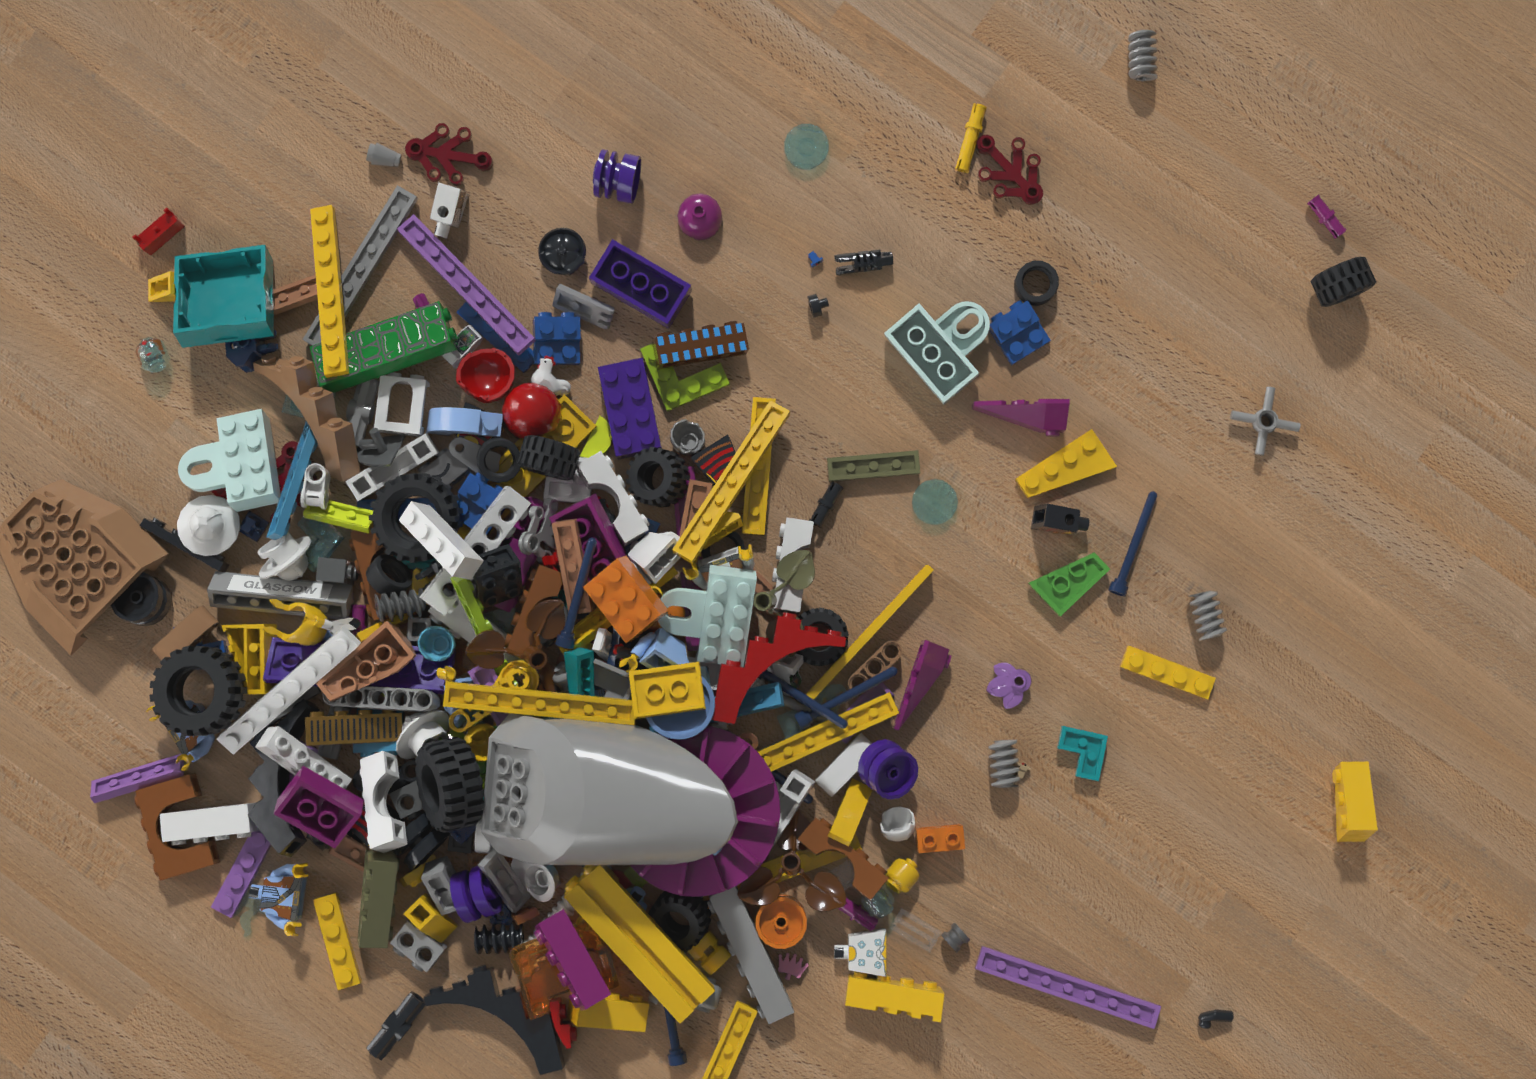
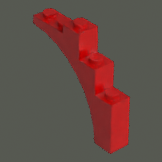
[711,612,846,724]

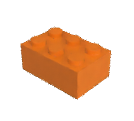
[583,555,669,643]

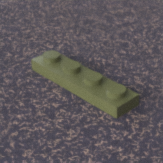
[827,450,920,482]

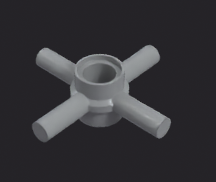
[1230,387,1301,456]

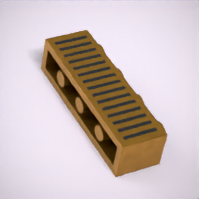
[305,710,402,746]

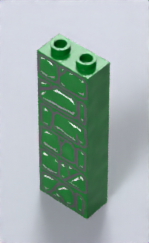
[310,301,458,393]

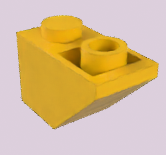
[404,893,458,943]

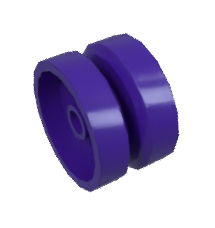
[858,739,919,800]
[450,866,502,923]

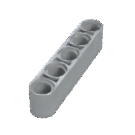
[323,686,440,712]

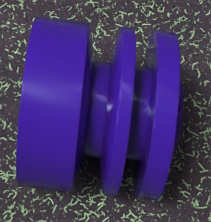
[593,149,641,204]

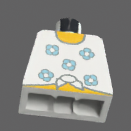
[834,928,886,976]

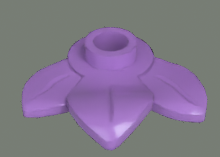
[986,662,1032,709]

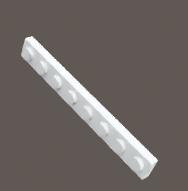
[217,626,361,755]

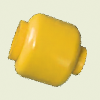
[886,858,920,894]

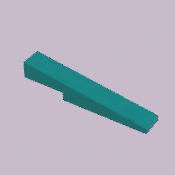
[564,647,594,696]

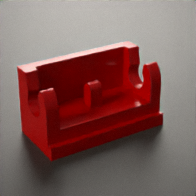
[132,207,185,256]

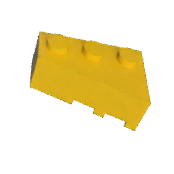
[221,624,277,694]
[1332,761,1378,842]
[567,991,649,1032]

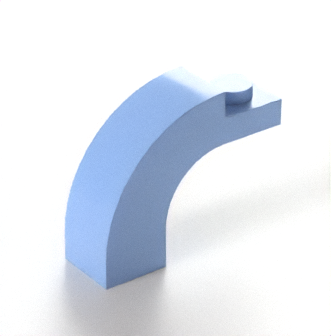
[426,407,503,438]

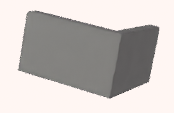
[593,659,631,700]

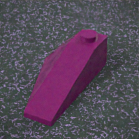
[972,399,1070,437]
[893,640,952,730]

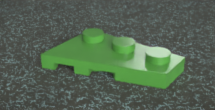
[1028,552,1110,617]

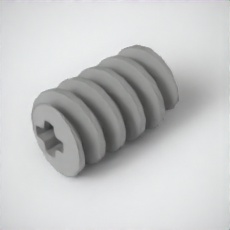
[1128,30,1158,81]
[1188,591,1227,641]
[988,739,1020,788]

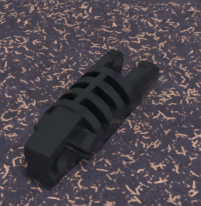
[834,249,894,275]

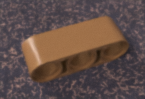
[152,605,219,660]
[847,641,902,690]

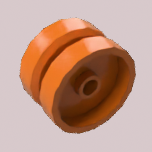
[756,894,807,949]

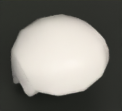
[880,806,915,842]

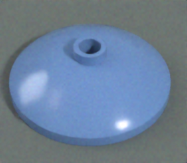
[646,677,715,740]

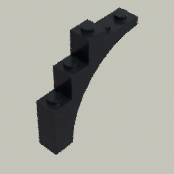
[248,699,320,857]
[424,965,565,1075]

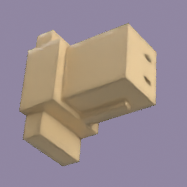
[1016,762,1031,779]

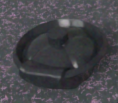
[538,228,586,276]

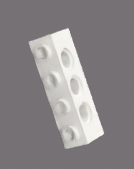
[255,726,352,789]

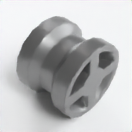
[941,923,970,953]

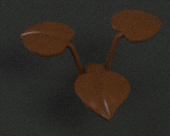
[465,599,565,692]
[737,809,846,912]

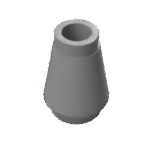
[366,143,401,167]

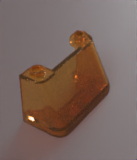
[509,920,619,1021]

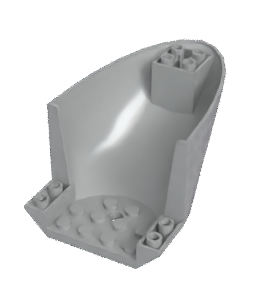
[481,713,738,865]

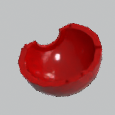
[456,347,515,404]
[502,383,561,439]

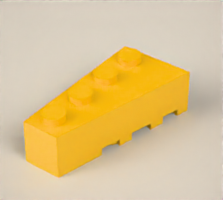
[845,971,945,1023]

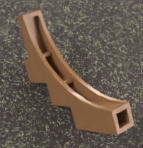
[253,354,360,482]

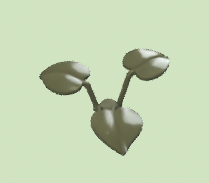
[754,550,815,657]

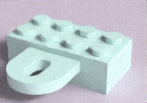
[884,301,990,405]
[178,409,281,512]
[658,565,757,667]

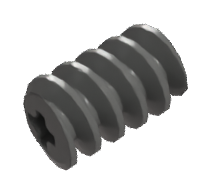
[374,588,426,623]

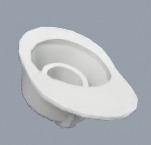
[511,858,561,902]

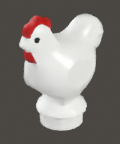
[531,355,571,396]

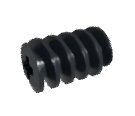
[474,924,524,954]

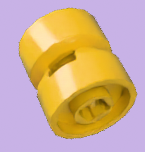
[687,930,731,976]

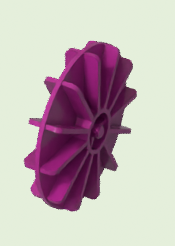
[630,726,780,897]

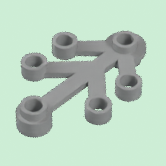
[518,498,558,564]

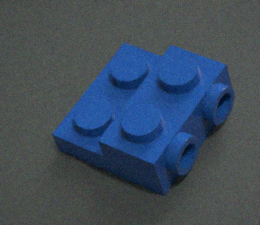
[989,300,1051,366]
[532,312,581,365]
[457,472,505,536]

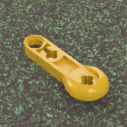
[449,660,539,732]

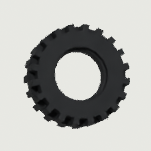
[369,473,463,563]

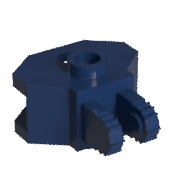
[225,330,278,373]

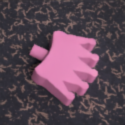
[778,953,808,980]

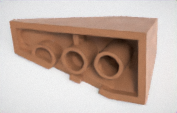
[316,621,416,701]

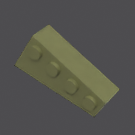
[357,849,399,948]

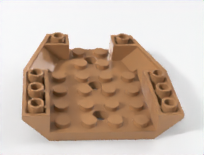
[0,479,170,655]

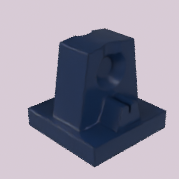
[239,511,269,542]

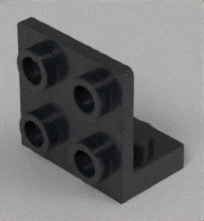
[473,544,523,609]

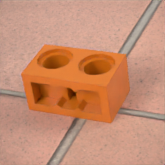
[915,824,965,853]

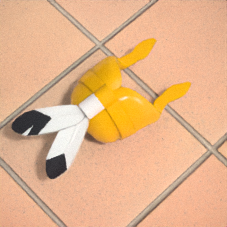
[263,599,361,646]

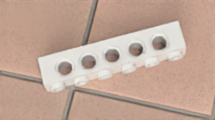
[419,486,531,616]

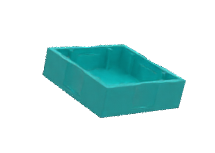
[173,245,274,348]

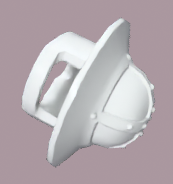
[177,495,240,556]
[258,532,311,582]
[396,710,450,759]

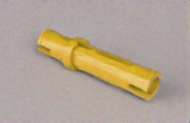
[955,103,987,173]

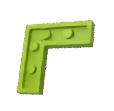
[640,344,730,412]

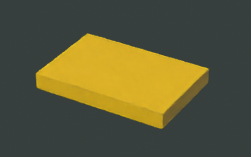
[628,662,706,719]

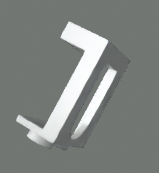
[374,372,430,437]

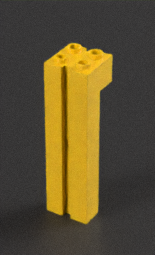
[564,865,715,1024]

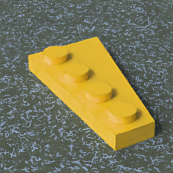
[1015,429,1117,498]

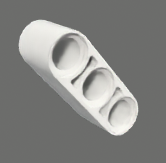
[815,733,872,797]

